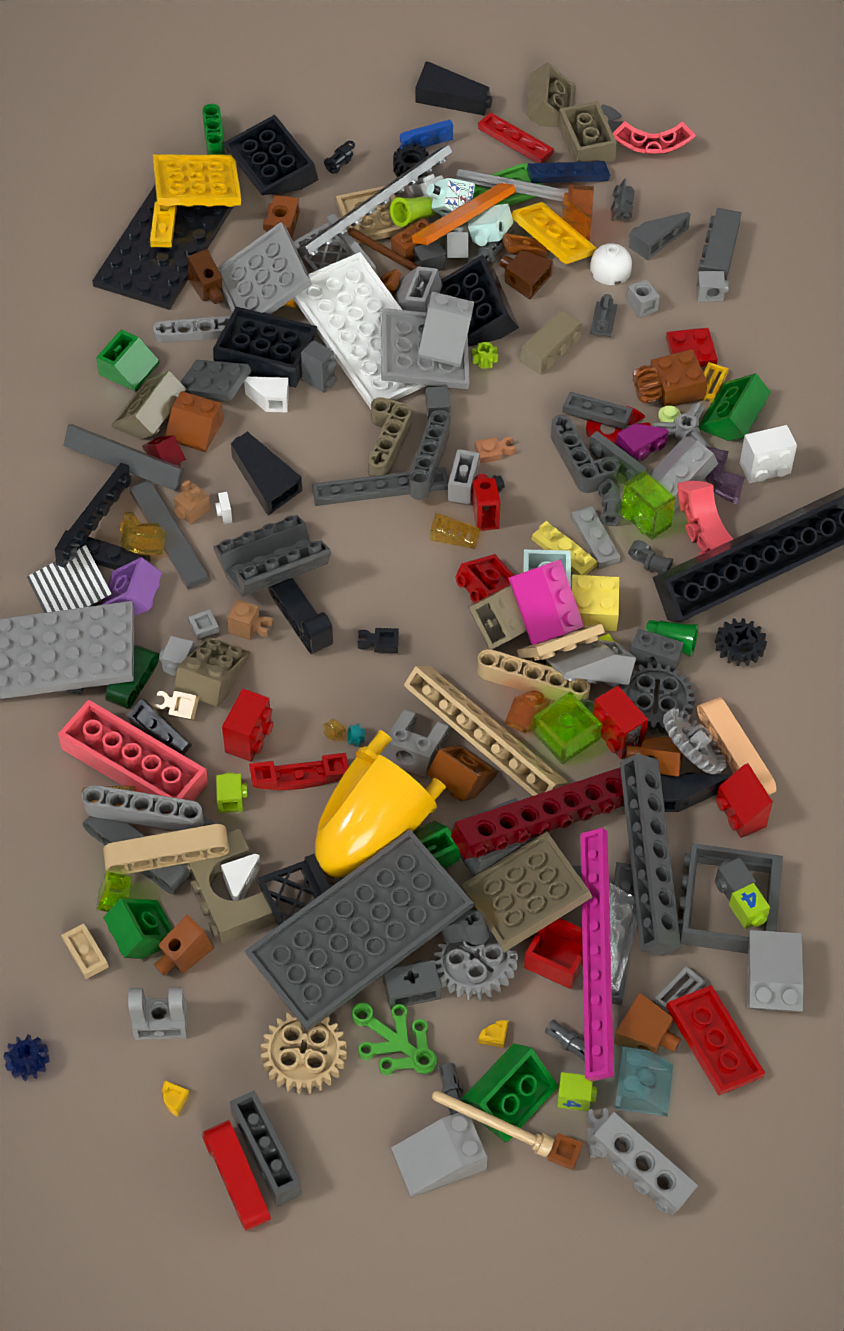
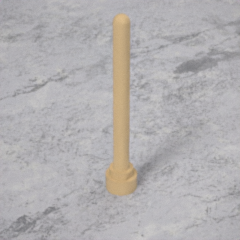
[432,1091,554,1158]

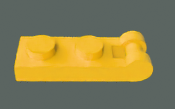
[150,201,177,247]

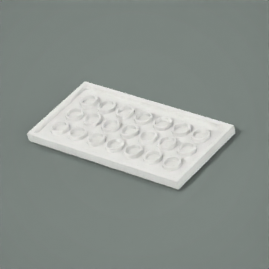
[293,252,428,409]

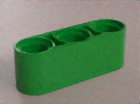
[202,104,225,155]

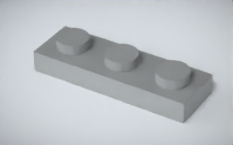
[571,506,620,569]

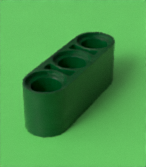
[105,645,159,709]

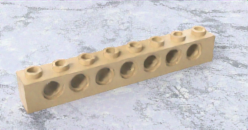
[403,666,569,796]

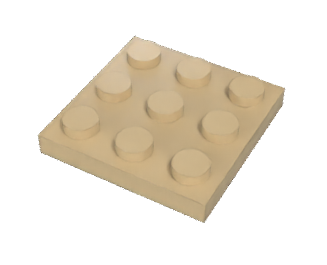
[336,186,412,244]
[517,624,605,661]

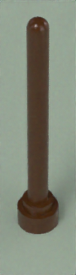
[348,228,421,271]

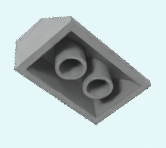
[639,436,718,513]

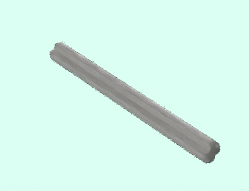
[456,169,577,204]

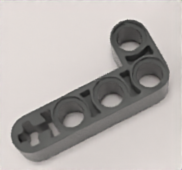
[551,415,619,493]

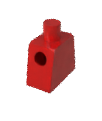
[472,474,501,531]

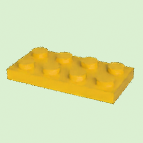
[512,202,597,264]

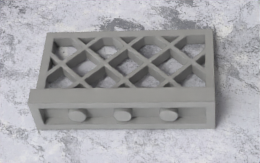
[293,214,378,276]

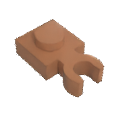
[474,437,516,464]

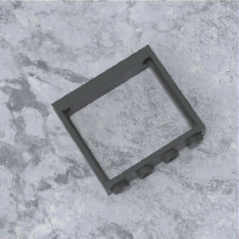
[678,843,783,954]

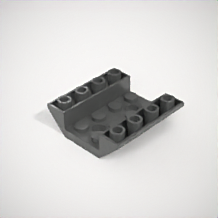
[213,515,331,597]

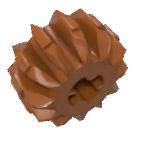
[633,365,662,403]

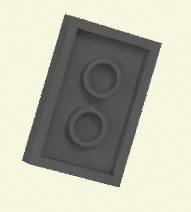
[180,360,252,401]

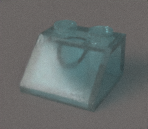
[614,1047,673,1117]

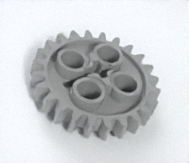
[434,928,518,1000]

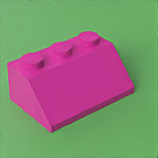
[508,559,584,645]

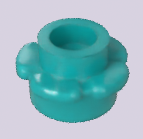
[347,723,365,747]

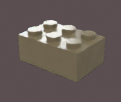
[558,101,617,162]

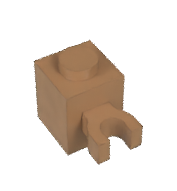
[174,480,211,525]
[227,599,273,640]

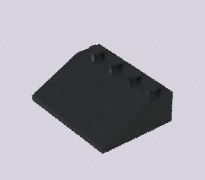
[223,114,319,196]
[440,254,519,347]
[213,306,317,388]

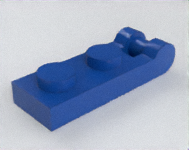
[400,119,453,149]

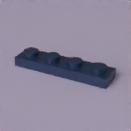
[526,161,610,183]

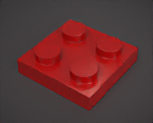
[666,327,718,367]

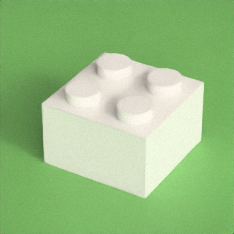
[739,425,797,483]

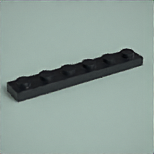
[55,463,131,568]

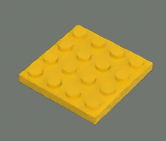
[153,154,241,207]

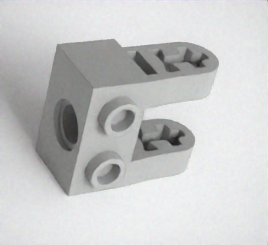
[382,709,451,778]
[128,987,188,1040]

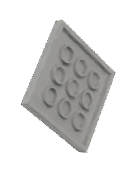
[217,222,313,315]
[380,308,469,389]

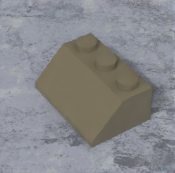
[527,62,574,127]
[111,371,187,439]

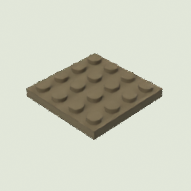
[461,831,593,952]

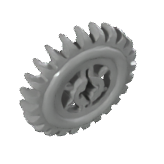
[663,708,727,775]

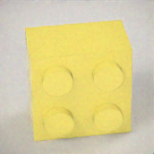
[571,575,619,631]

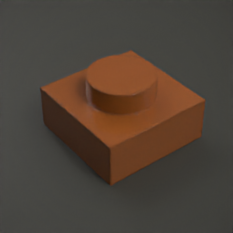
[380,269,402,293]
[548,1133,583,1170]

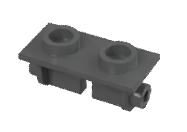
[611,178,635,221]
[590,294,618,337]

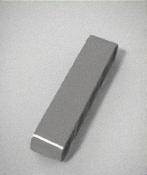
[81,785,204,831]

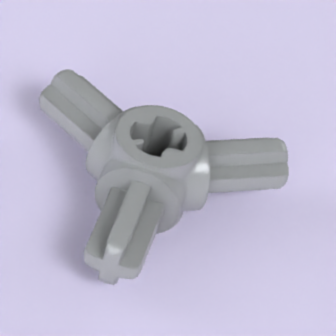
[653,403,709,449]

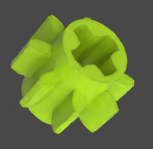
[472,342,498,369]

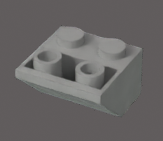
[394,266,443,313]

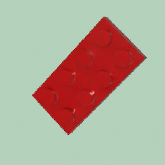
[666,985,765,1096]

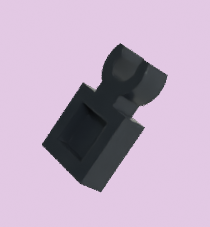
[358,628,399,653]

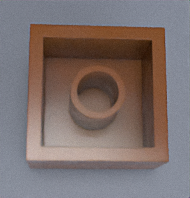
[651,349,707,407]

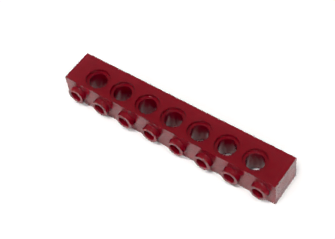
[451,767,625,860]

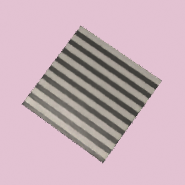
[27,545,111,613]

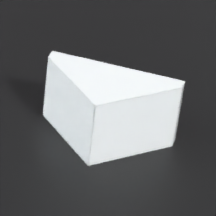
[221,854,261,901]

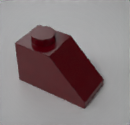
[142,435,186,467]

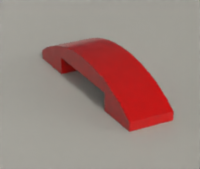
[249,753,349,790]

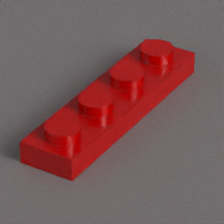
[478,112,554,163]

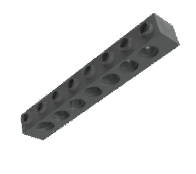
[620,754,681,956]

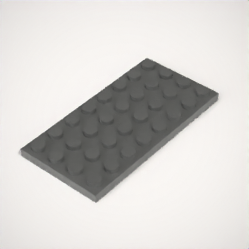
[245,830,474,1031]

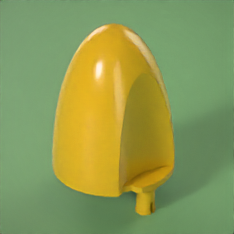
[315,730,446,878]

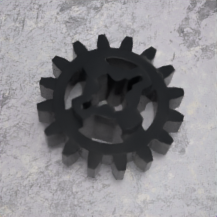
[715,618,767,666]

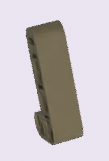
[368,397,411,477]

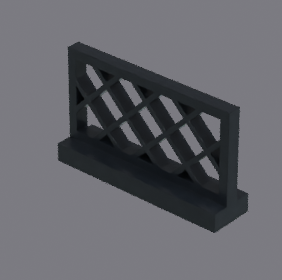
[257,854,331,926]

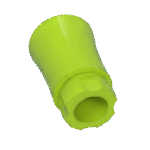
[390,196,436,227]

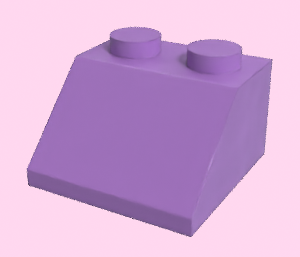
[101,557,162,616]

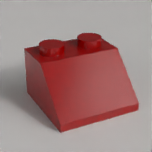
[716,763,773,838]

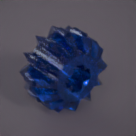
[4,1034,50,1082]

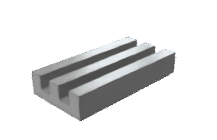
[653,966,706,1016]

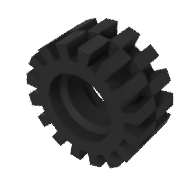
[393,144,429,178]

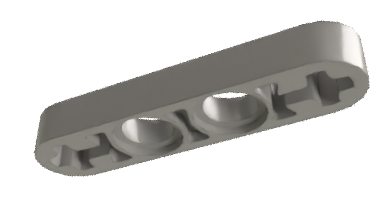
[153,316,230,343]

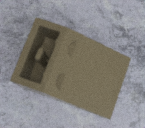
[468,584,527,649]
[174,637,250,706]

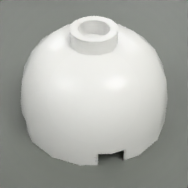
[590,243,632,285]

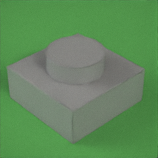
[188,609,219,640]

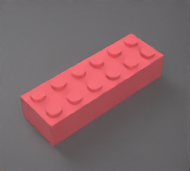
[58,699,208,814]

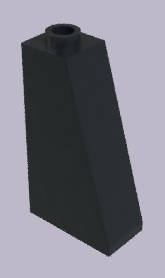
[415,61,492,116]
[231,431,302,515]

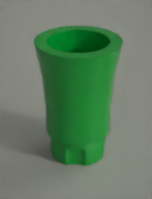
[645,620,699,657]

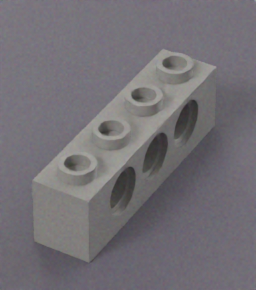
[588,1112,698,1216]

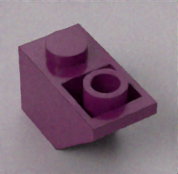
[615,424,669,461]

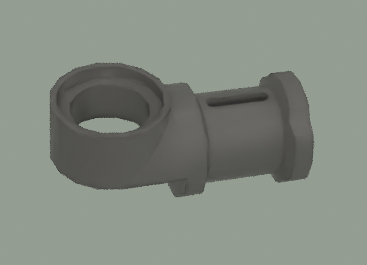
[598,479,622,526]
[628,540,673,573]

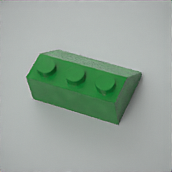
[698,373,771,441]
[461,1043,559,1143]

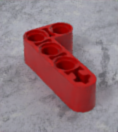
[202,1120,271,1231]

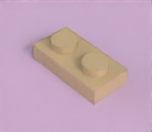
[61,923,109,979]

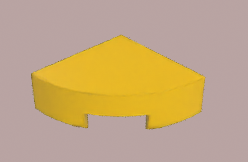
[478,1020,509,1048]
[162,1080,190,1117]

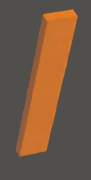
[411,183,516,245]

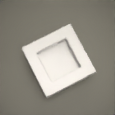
[215,492,232,525]

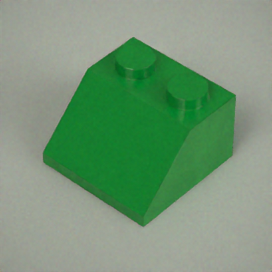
[103,898,173,959]

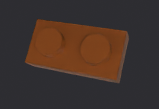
[502,233,548,258]

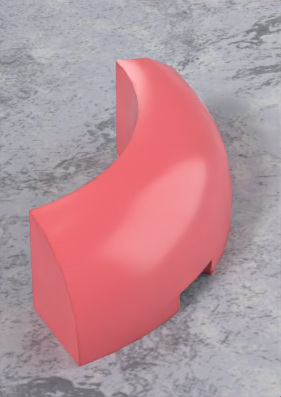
[613,121,696,154]
[678,481,733,555]

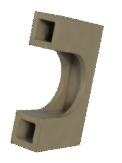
[183,829,276,944]

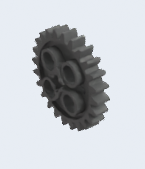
[619,663,695,734]

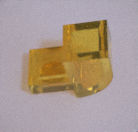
[120,512,166,555]

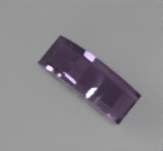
[705,446,745,504]

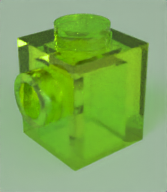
[97,871,131,912]

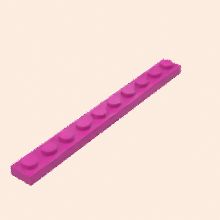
[581,828,614,1081]

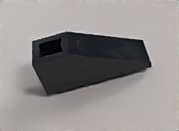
[660,772,729,812]

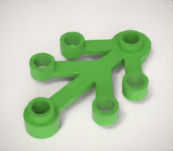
[352,1002,437,1075]

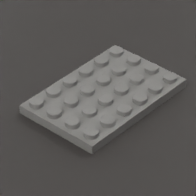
[0,601,134,699]

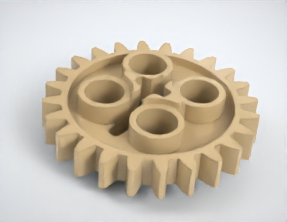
[261,1013,347,1094]

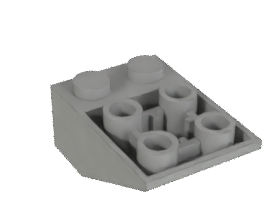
[546,640,636,686]

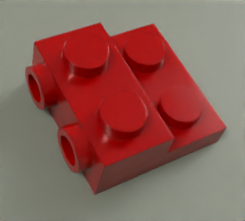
[455,554,515,603]

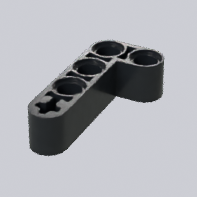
[268,578,333,654]

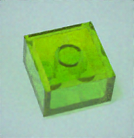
[621,470,676,540]
[532,692,602,765]

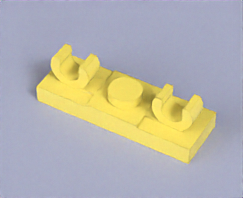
[531,521,598,575]

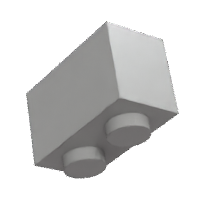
[448,449,480,504]

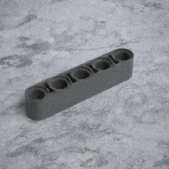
[409,410,450,500]
[83,816,190,894]

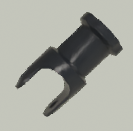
[324,140,355,174]

